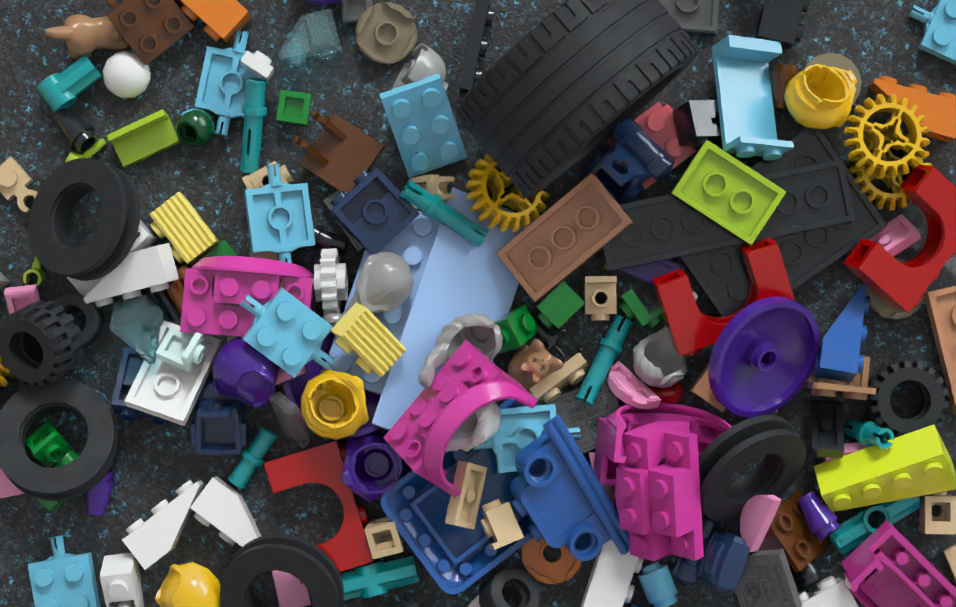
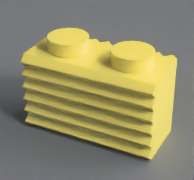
[149,192,220,265]
[330,302,406,377]

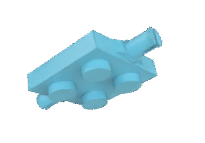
[908,0,956,65]
[195,30,260,136]
[243,164,315,263]
[240,287,335,378]
[473,404,581,473]
[28,535,101,607]

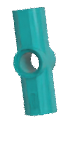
[829,497,922,555]
[340,555,420,601]

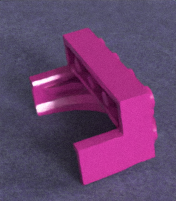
[180,256,316,337]
[383,340,537,498]
[593,402,732,485]
[841,520,956,607]

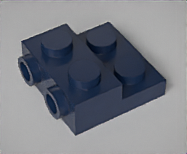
[329,167,420,255]
[111,347,168,426]

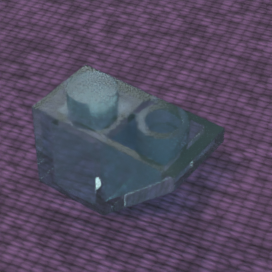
[278,8,343,67]
[110,295,163,364]

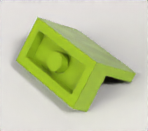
[106,110,181,168]

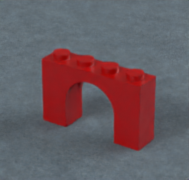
[843,164,956,313]
[651,237,795,356]
[264,440,374,584]

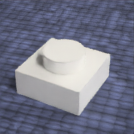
[240,50,274,82]

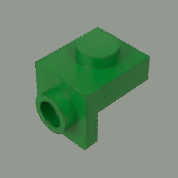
[618,289,664,329]
[496,304,539,354]
[25,421,72,468]

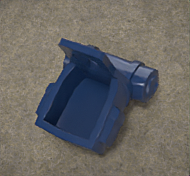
[587,118,675,204]
[190,378,248,455]
[672,514,750,592]

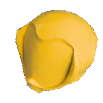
[784,64,857,129]
[301,369,369,440]
[155,562,221,607]

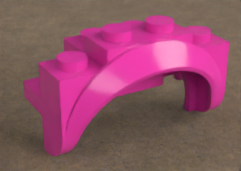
[615,421,704,561]

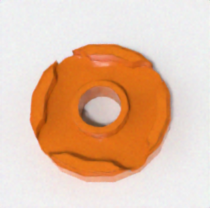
[521,538,582,584]

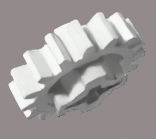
[313,248,348,314]

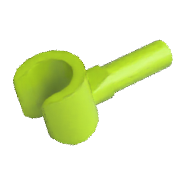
[65,138,107,162]
[23,255,46,286]

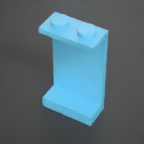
[712,35,794,161]

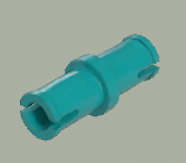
[844,419,894,449]
[228,426,278,489]

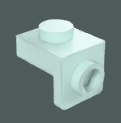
[156,327,207,373]

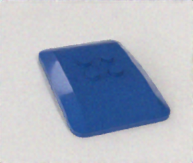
[381,399,539,594]

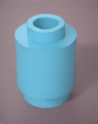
[638,561,678,607]

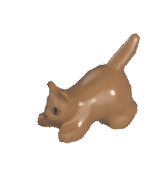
[44,14,130,60]
[495,339,564,404]

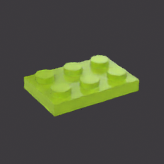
[671,140,786,245]

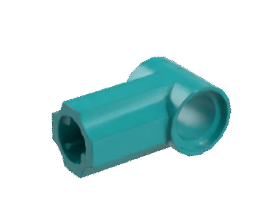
[36,55,103,114]

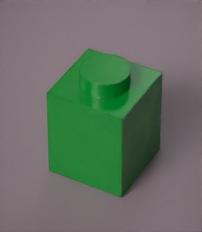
[536,281,585,330]

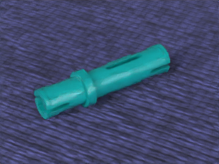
[240,77,267,173]
[400,180,489,248]
[575,315,633,407]

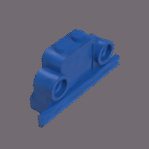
[510,415,630,561]

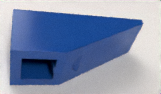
[814,284,870,383]

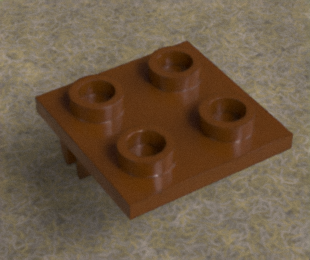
[106,0,194,65]
[292,110,385,194]
[763,490,832,573]

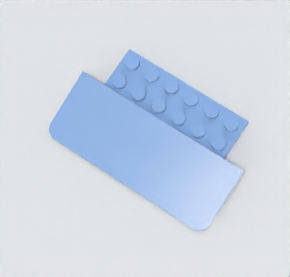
[324,187,533,452]

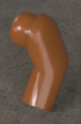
[167,265,191,313]

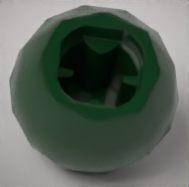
[176,108,215,148]

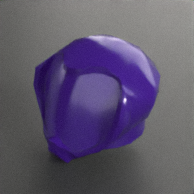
[212,337,279,409]
[341,433,407,504]

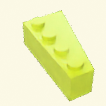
[814,425,956,512]

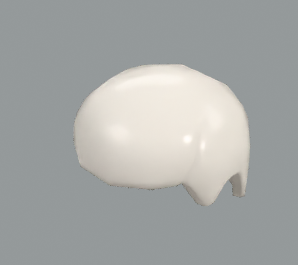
[102,51,151,98]

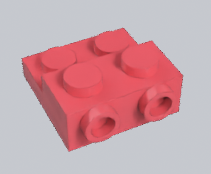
[608,102,696,190]

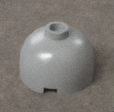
[392,43,448,92]

